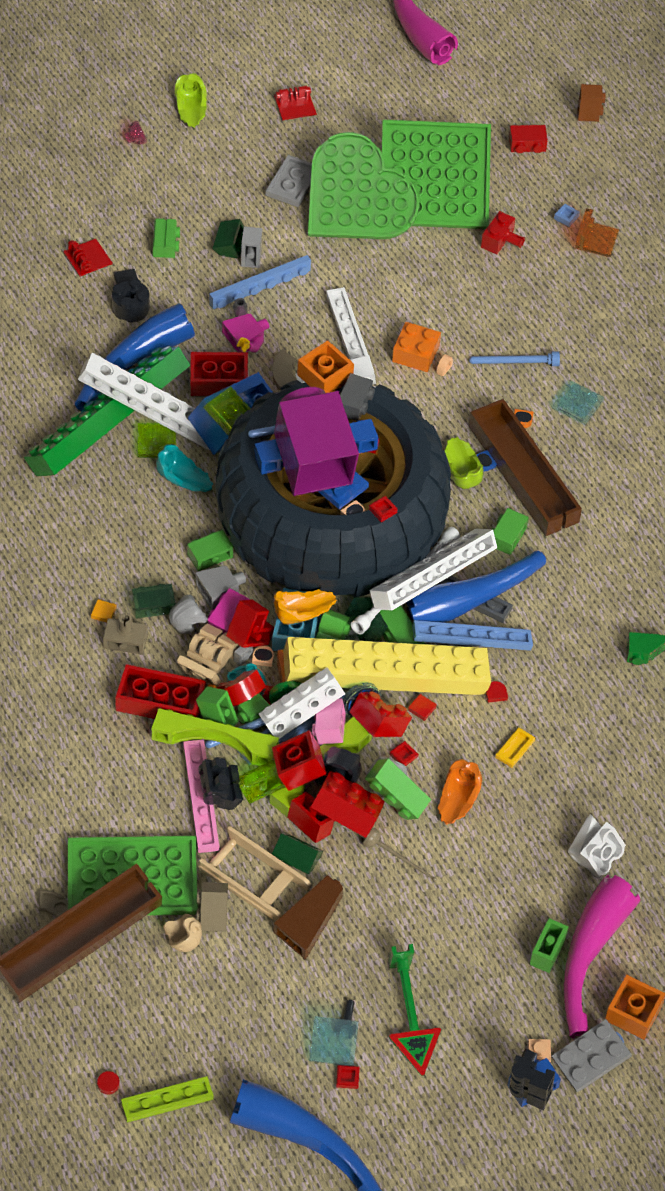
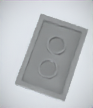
[266,155,312,207]
[552,1019,632,1092]

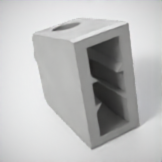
[195,566,246,610]

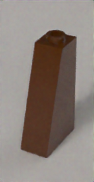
[274,875,343,959]

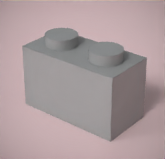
[241,227,262,268]

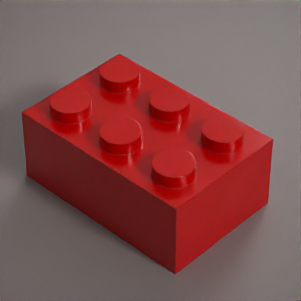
[191,352,248,396]
[311,771,385,838]

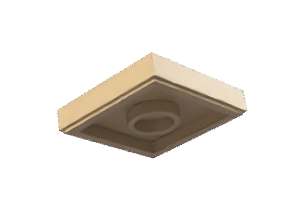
[177,655,222,686]

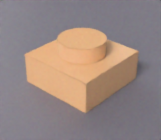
[528,1039,551,1063]

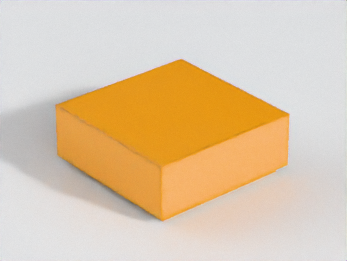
[91,599,117,623]

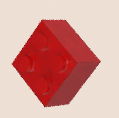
[272,731,326,791]

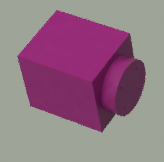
[274,387,359,496]

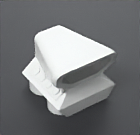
[568,814,626,877]

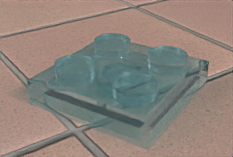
[552,381,604,425]
[310,1016,359,1066]

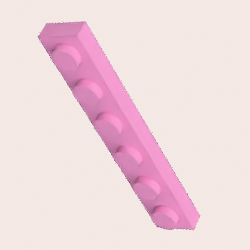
[183,739,219,853]

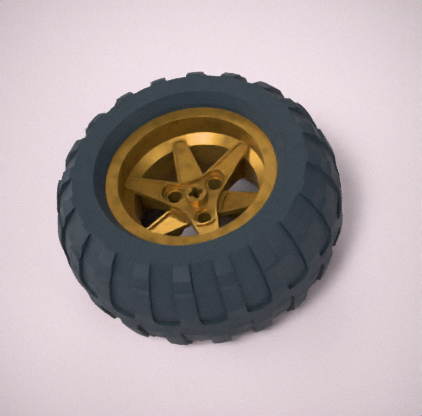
[216,380,451,598]

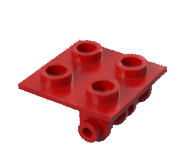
[274,85,317,121]
[63,238,113,277]

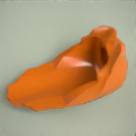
[437,759,482,825]

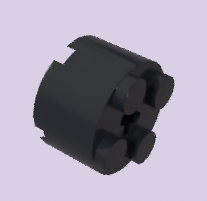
[112,279,150,322]
[315,747,362,786]

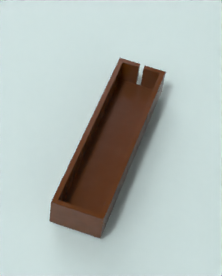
[468,399,582,536]
[0,863,162,1003]

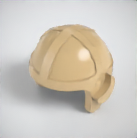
[163,914,202,952]

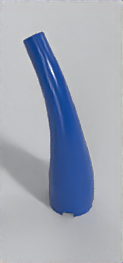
[75,303,195,411]
[406,551,546,623]
[230,1079,382,1191]

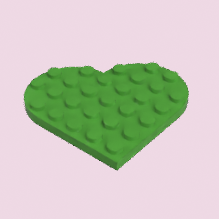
[308,132,419,239]

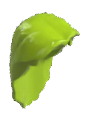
[175,73,207,128]
[445,437,483,489]

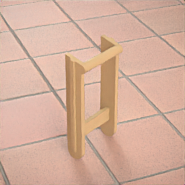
[199,826,311,921]

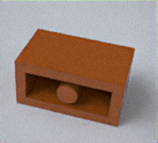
[577,84,606,122]

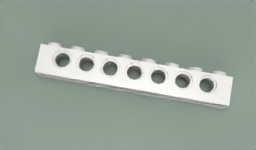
[78,353,210,450]
[370,529,497,611]

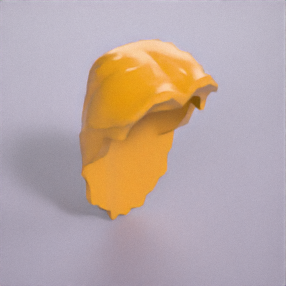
[273,589,337,625]

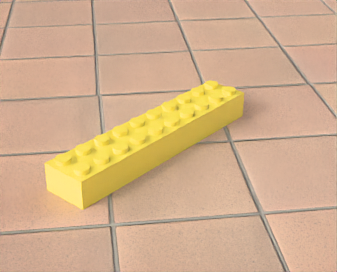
[283,637,491,695]

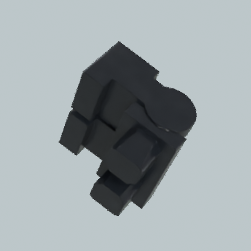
[198,757,243,810]
[509,1049,555,1111]

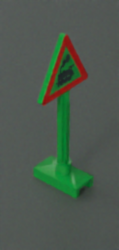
[388,944,441,1076]

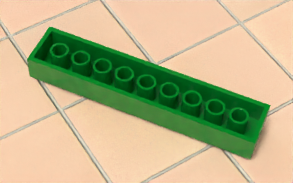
[24,346,191,476]

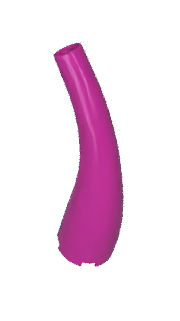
[393,0,458,65]
[564,874,640,1038]

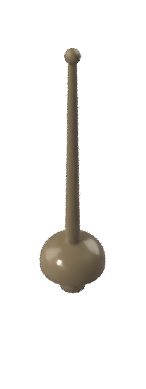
[360,827,437,881]

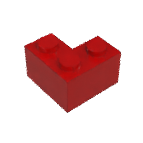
[226,599,275,648]
[350,691,412,737]

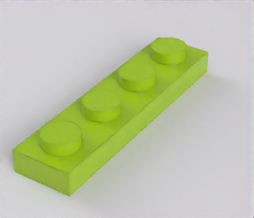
[121,1076,214,1123]

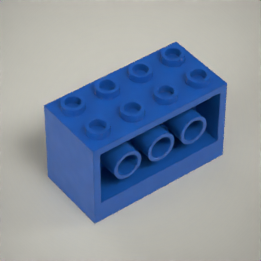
[188,372,273,455]

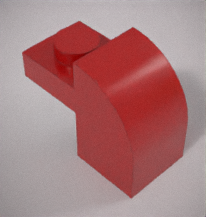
[216,669,266,706]

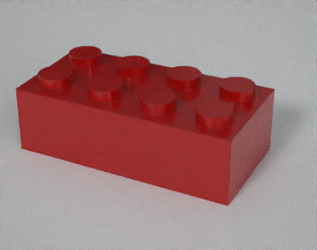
[115,664,206,719]

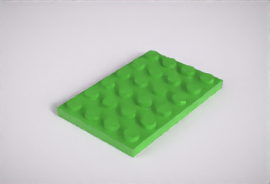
[68,836,198,915]

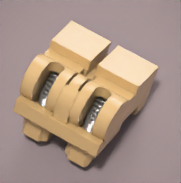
[186,623,239,675]

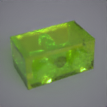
[239,760,285,804]

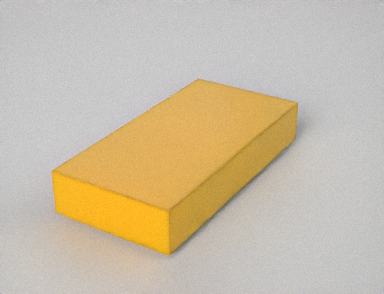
[495,727,535,768]

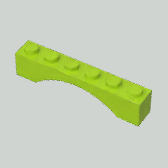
[152,709,279,769]
[269,716,372,817]

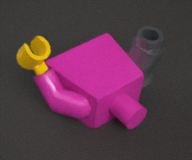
[222,298,269,353]

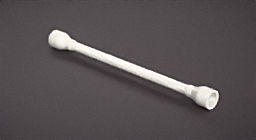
[351,527,460,634]

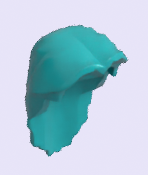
[156,444,213,492]

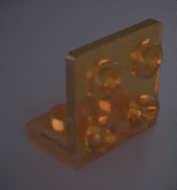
[575,208,619,257]

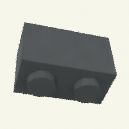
[340,373,375,421]

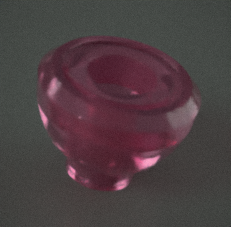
[124,120,147,145]

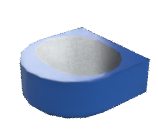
[477,450,497,472]

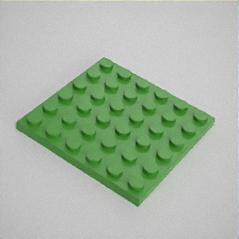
[382,120,491,229]

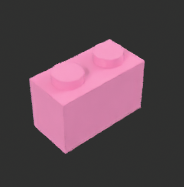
[312,698,346,744]

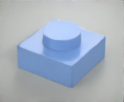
[554,204,580,227]

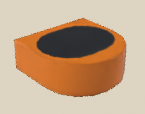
[514,409,534,428]

